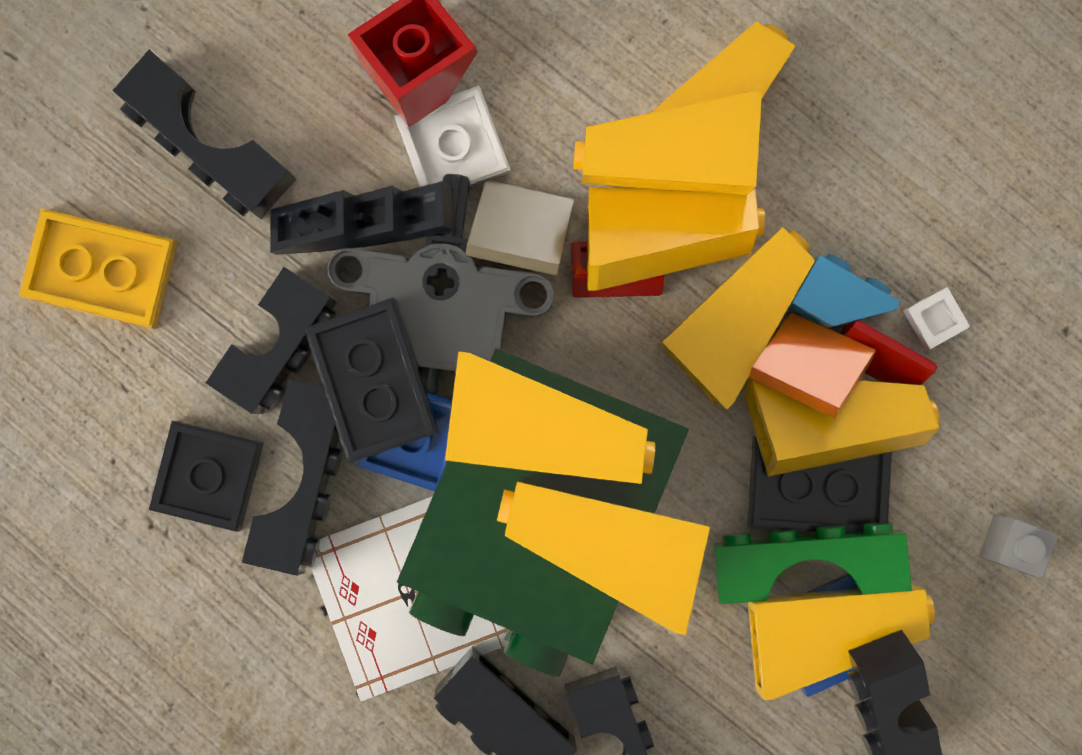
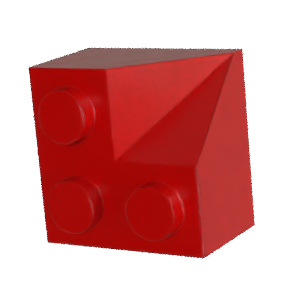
[347,0,477,127]

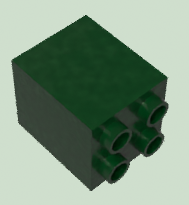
[397,348,689,677]

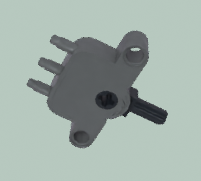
[327,174,554,395]

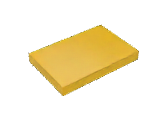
[19,208,178,329]

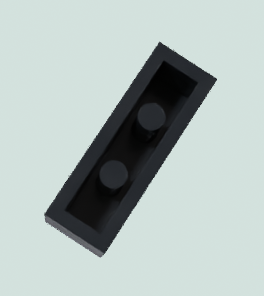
[434,646,577,755]

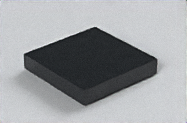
[149,421,264,532]

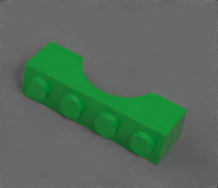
[714,522,912,604]

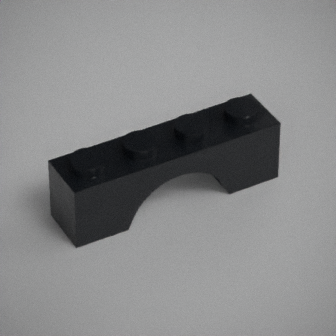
[112,49,297,219]
[242,379,342,576]

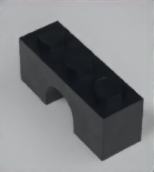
[205,267,337,415]
[847,630,942,755]
[565,666,655,755]

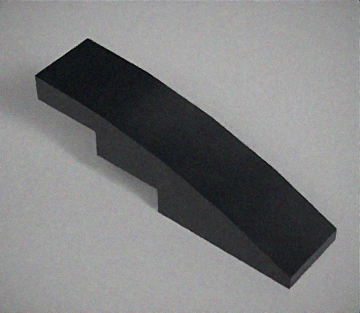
[270,181,454,255]

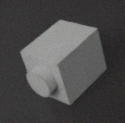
[979,514,1058,579]

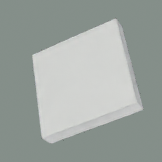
[394,86,511,188]

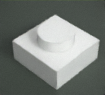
[903,287,970,350]

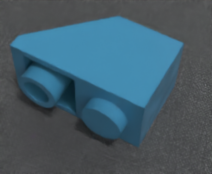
[787,254,901,328]

